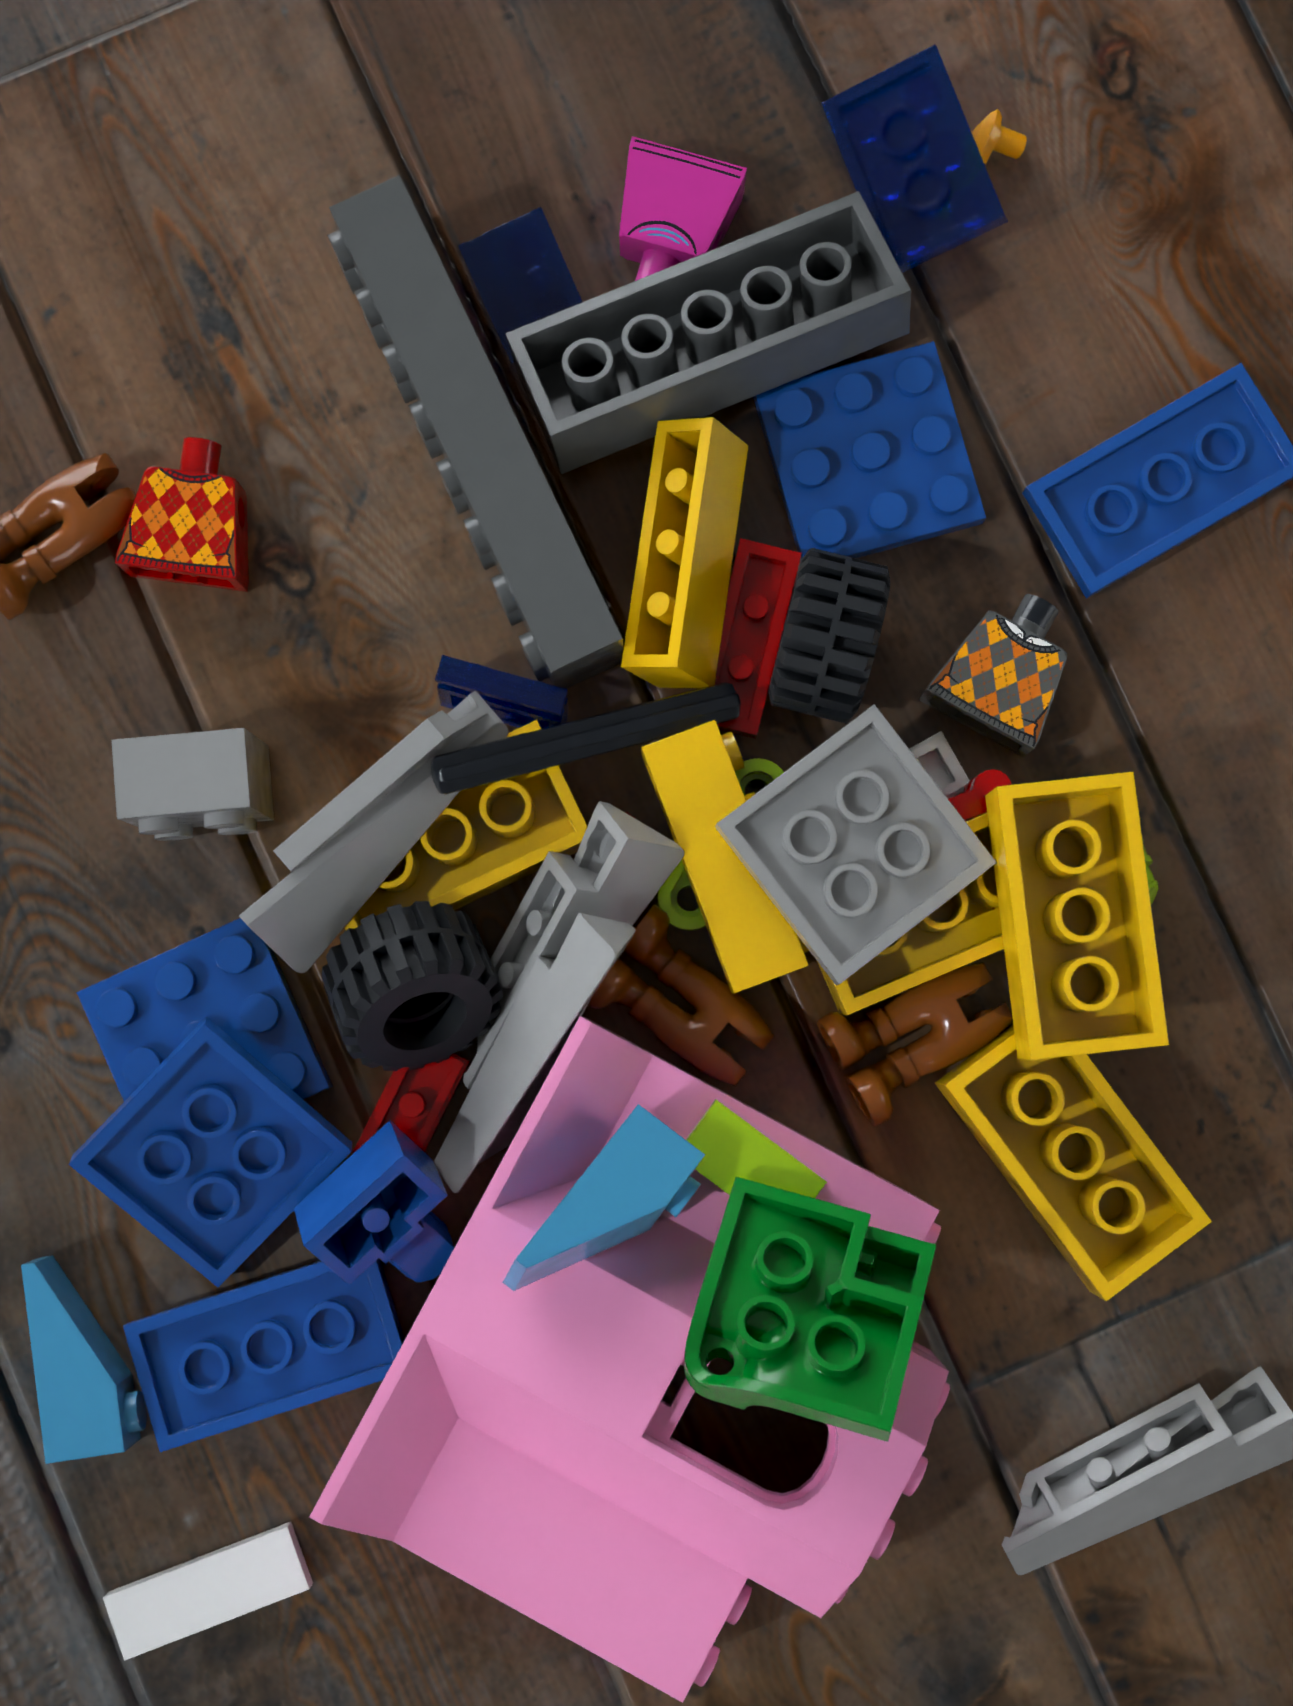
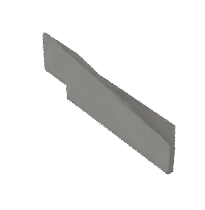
[239,691,508,973]
[463,801,684,1089]
[434,913,636,1193]
[1002,1366,1293,1575]

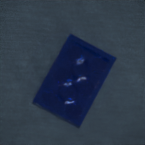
[821,44,1008,273]

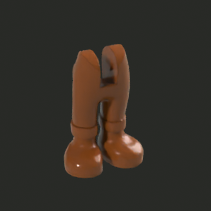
[0,453,136,620]
[588,904,775,1086]
[817,962,1013,1127]

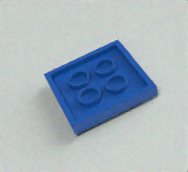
[753,341,986,562]
[76,918,333,1101]
[68,1017,352,1287]

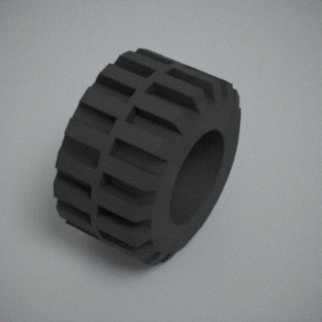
[768,548,891,724]
[322,901,503,1071]

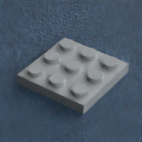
[714,704,997,985]

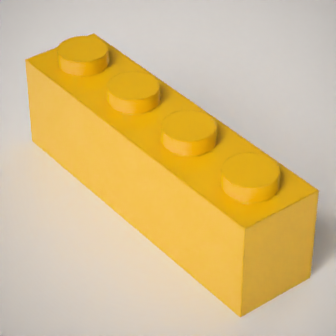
[621,417,748,688]
[641,720,809,994]

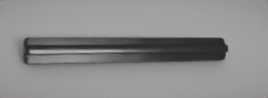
[431,682,741,795]

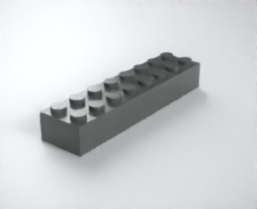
[327,175,624,693]

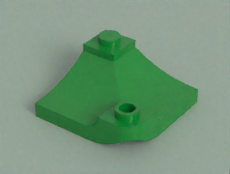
[684,1177,936,1442]

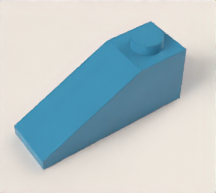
[502,1104,705,1291]
[21,1255,147,1464]

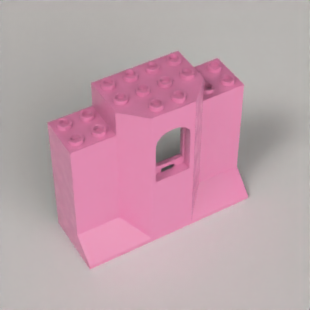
[309,1016,950,1703]

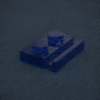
[458,207,583,364]
[435,655,568,729]

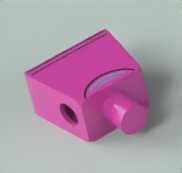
[619,136,747,281]

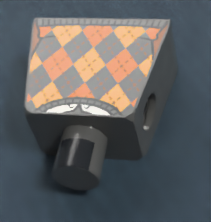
[919,594,1068,757]

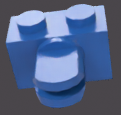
[294,1120,454,1285]

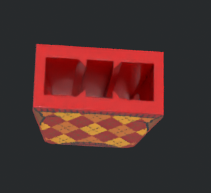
[115,437,249,592]

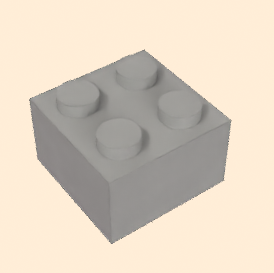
[111,728,274,841]

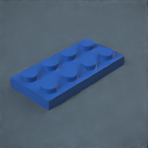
[1022,363,1293,599]
[123,1258,405,1452]

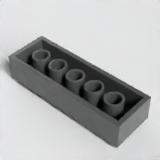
[505,191,911,474]

